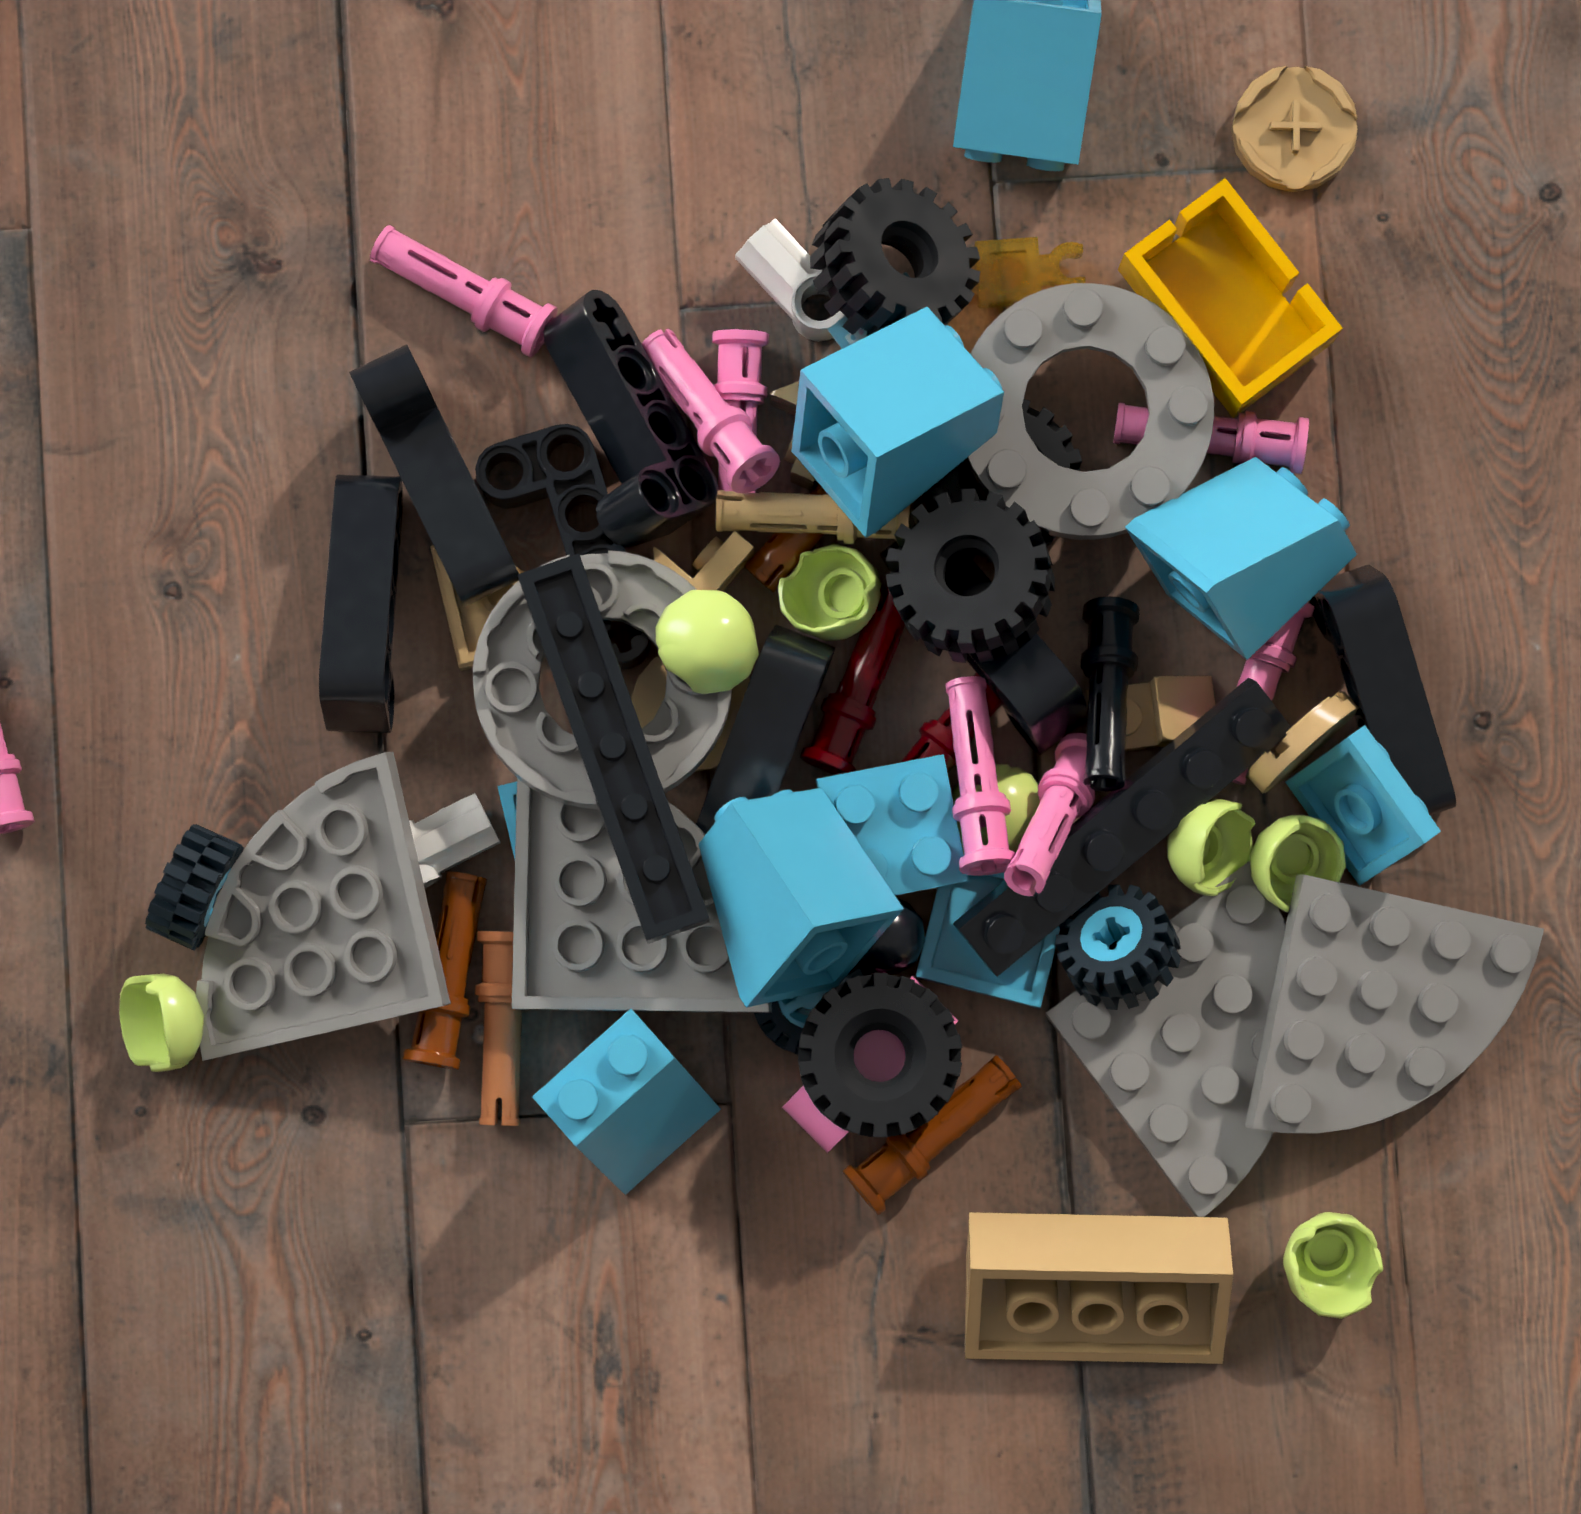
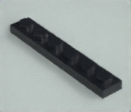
[517,553,710,944]
[953,678,1291,977]

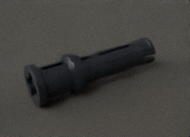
[1080,596,1140,792]

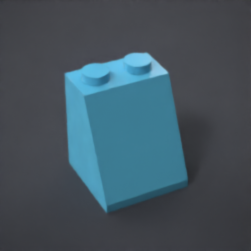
[953,0,1102,171]
[791,307,1004,538]
[1125,457,1357,660]
[698,788,904,1008]
[532,1009,721,1195]

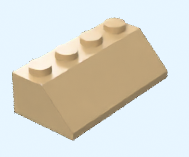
[965,1212,1233,1364]

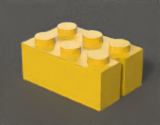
[1118,178,1343,418]

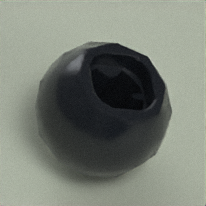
[857,897,925,975]

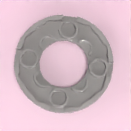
[965,283,1214,540]
[473,550,732,809]

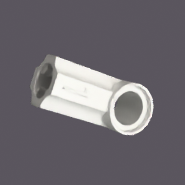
[735,219,845,342]
[409,793,501,888]

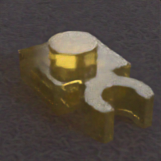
[974,237,1086,308]

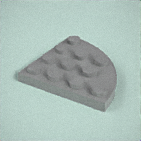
[196,752,451,1061]
[512,778,772,1013]
[1045,861,1286,1217]
[1245,874,1544,1133]

